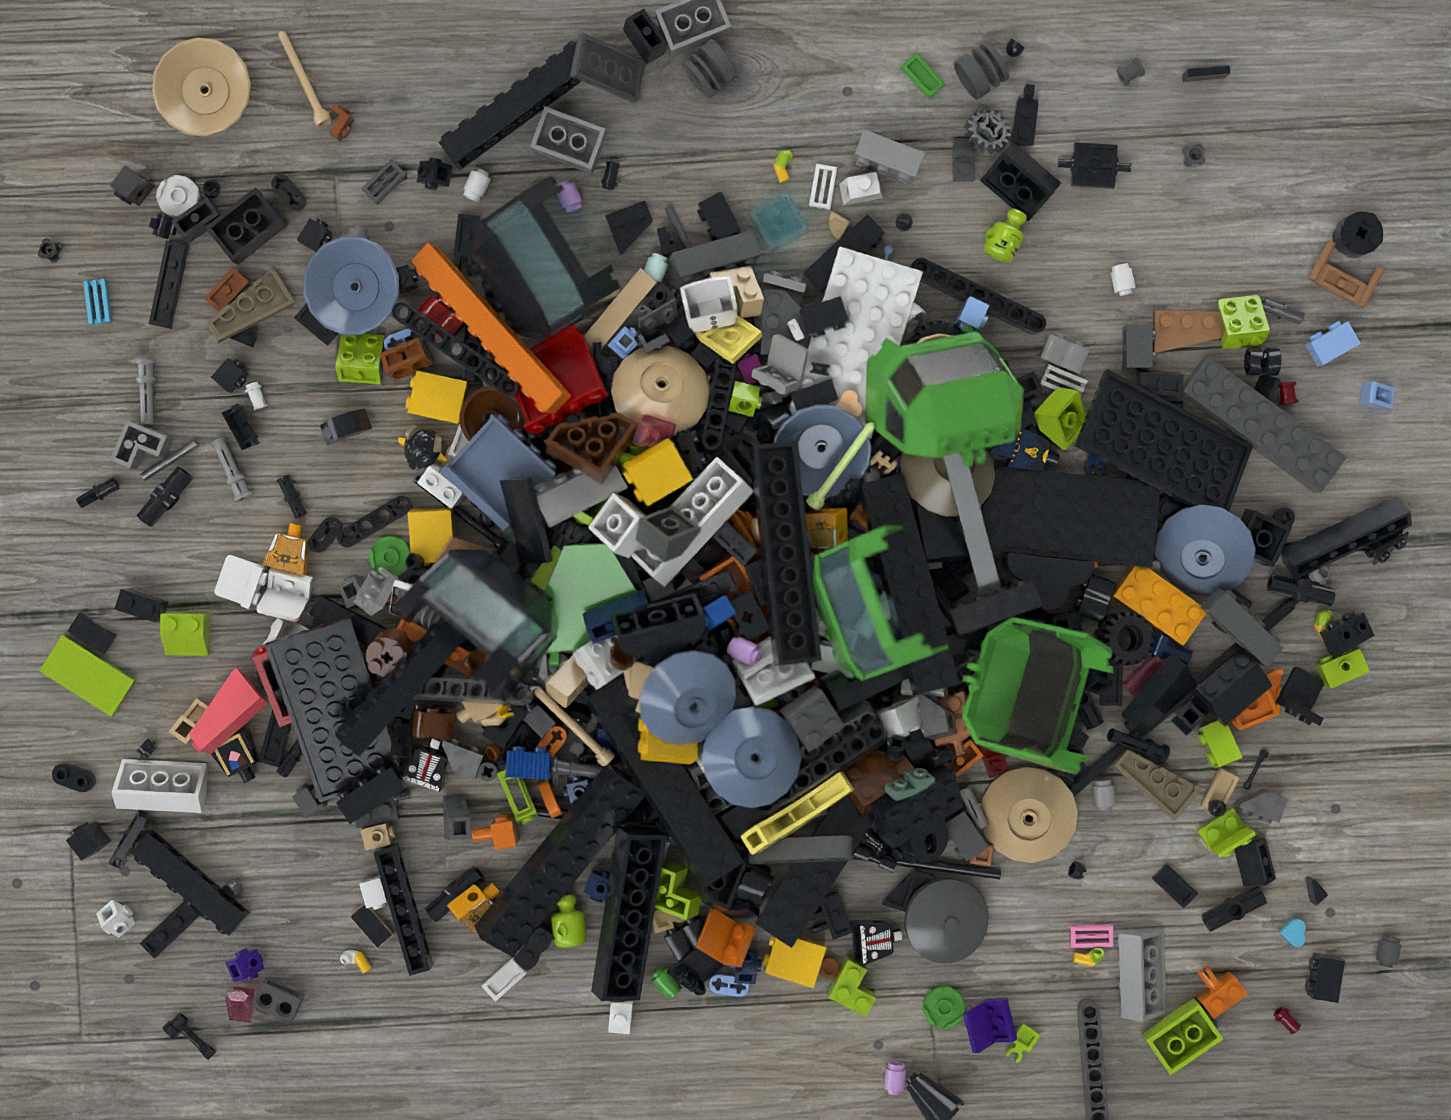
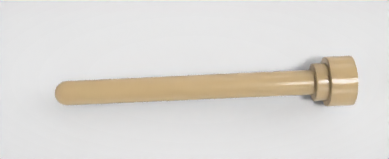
[278,31,333,128]
[534,687,615,767]

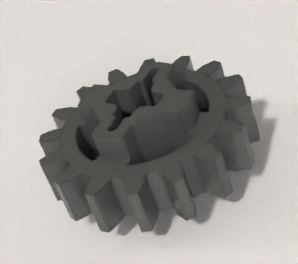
[964,108,1011,154]

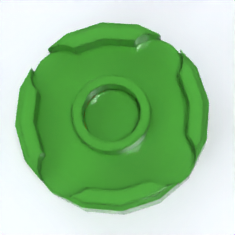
[369,536,411,577]
[923,985,965,1029]

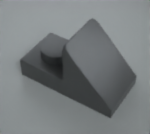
[953,138,977,182]

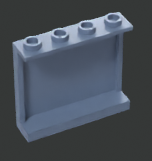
[440,414,559,531]

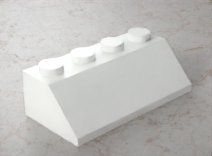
[112,759,208,813]

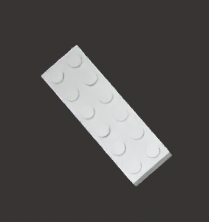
[631,457,754,587]

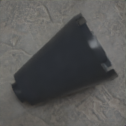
[906,1072,965,1120]

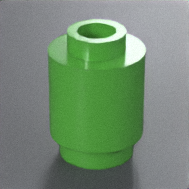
[651,967,682,999]

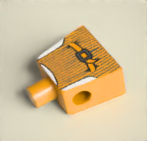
[805,508,848,559]
[263,523,309,575]
[447,882,500,933]

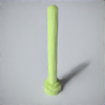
[806,422,875,511]

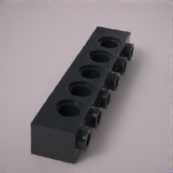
[373,843,434,976]

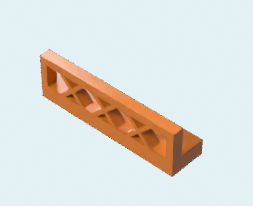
[397,619,470,676]

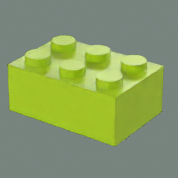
[1141,998,1223,1075]

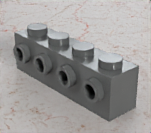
[670,230,761,283]
[1200,588,1284,667]

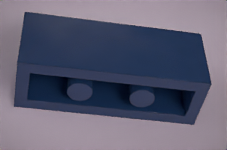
[582,589,650,644]

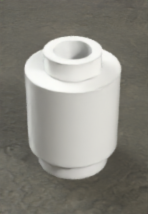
[463,168,491,202]
[1110,263,1136,296]

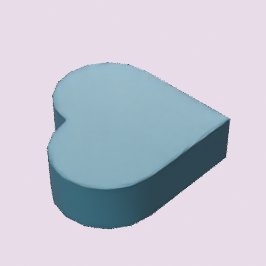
[1278,918,1306,947]

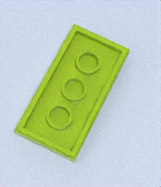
[39,635,136,717]

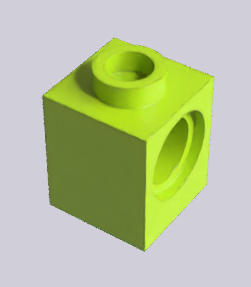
[728,381,762,417]

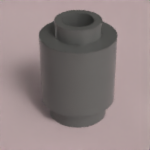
[1376,935,1402,968]

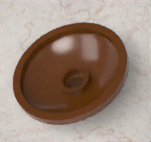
[459,386,524,441]

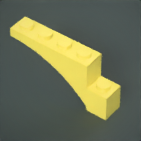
[740,771,854,855]

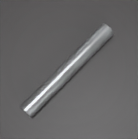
[140,439,199,481]

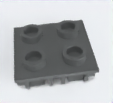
[636,298,679,337]

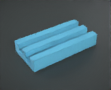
[83,279,112,325]

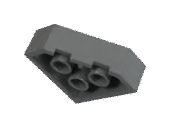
[760,290,812,355]

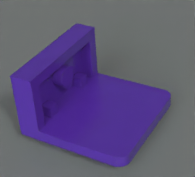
[964,998,1017,1053]

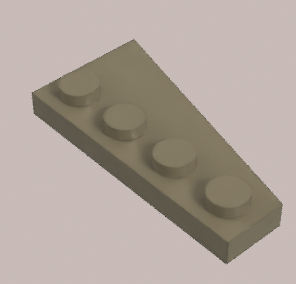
[207,267,295,343]
[1112,749,1202,821]

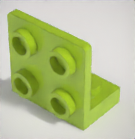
[335,333,385,384]
[1196,807,1256,858]

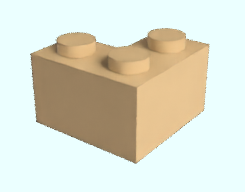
[709,266,764,318]

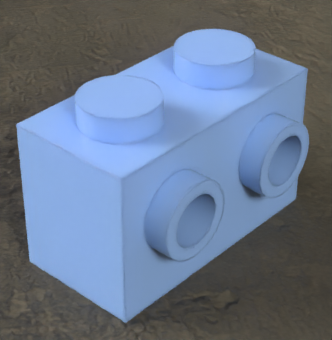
[953,296,989,334]
[1304,321,1361,367]

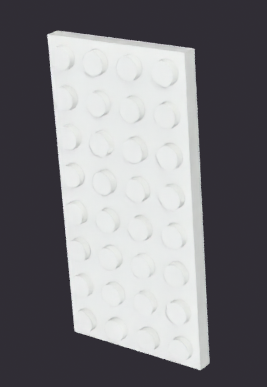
[789,247,923,439]

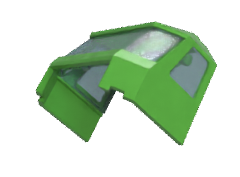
[812,525,949,681]

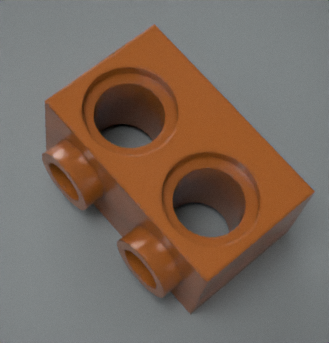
[380,337,434,381]

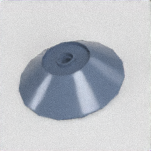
[304,237,399,335]
[774,405,872,499]
[1155,505,1255,596]
[639,651,736,745]
[702,706,801,808]

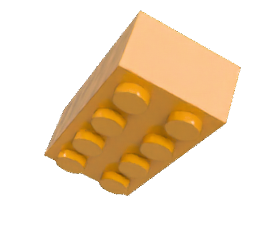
[1111,566,1206,646]

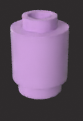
[557,180,583,214]
[727,638,762,666]
[884,1062,907,1095]

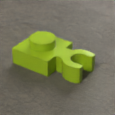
[1005,1022,1041,1063]

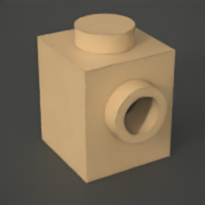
[360,821,396,851]

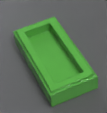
[900,52,945,100]

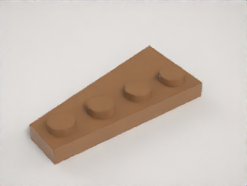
[1153,311,1225,353]

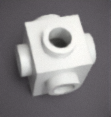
[96,900,135,938]

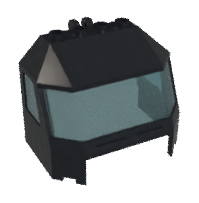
[470,176,620,341]
[392,549,557,702]

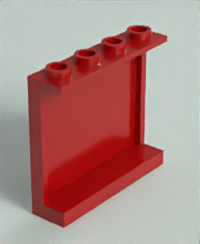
[501,324,608,435]

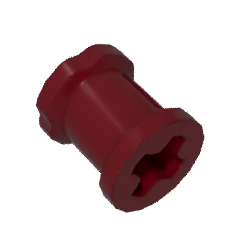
[1278,381,1299,405]

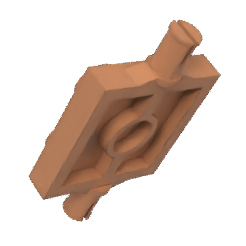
[934,687,971,755]

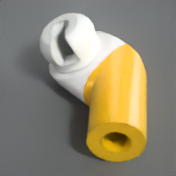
[340,950,372,973]

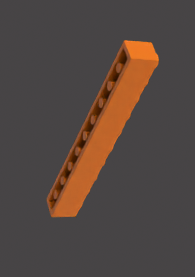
[411,243,571,414]

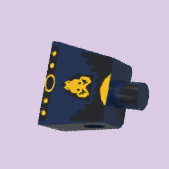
[1006,429,1060,471]

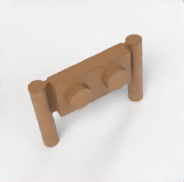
[1308,240,1385,308]

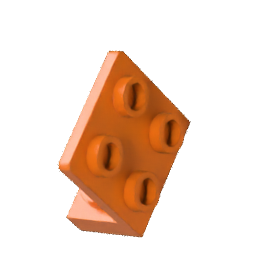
[696,908,756,968]

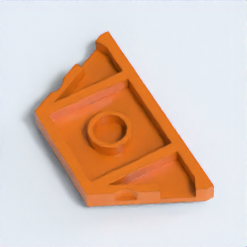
[1230,668,1283,731]

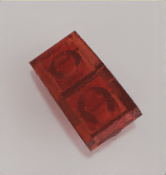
[977,744,1009,778]

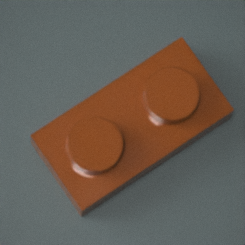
[204,267,250,312]

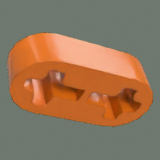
[536,725,568,759]
[538,779,562,818]

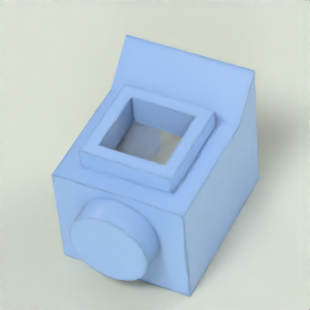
[608,327,638,360]

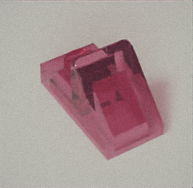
[633,415,676,447]
[225,987,255,1023]

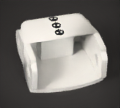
[680,277,738,332]

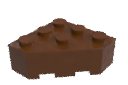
[546,412,638,484]
[836,746,914,816]

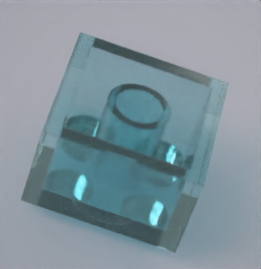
[749,191,808,253]

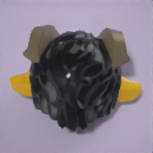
[398,425,447,471]

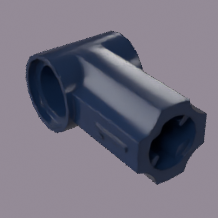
[1148,632,1193,665]

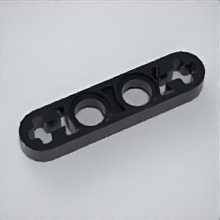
[337,496,413,547]

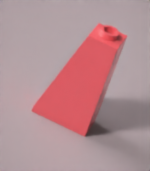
[189,668,268,755]

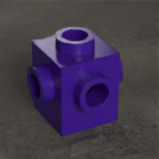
[225,948,265,982]

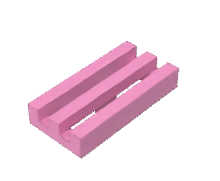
[1069,924,1114,948]

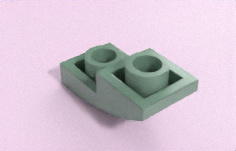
[885,768,935,800]

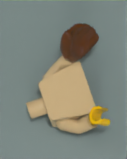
[610,641,654,713]
[456,649,514,726]

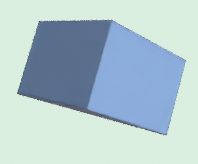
[1359,381,1395,409]

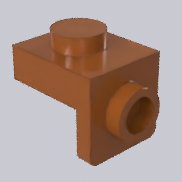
[330,105,353,142]

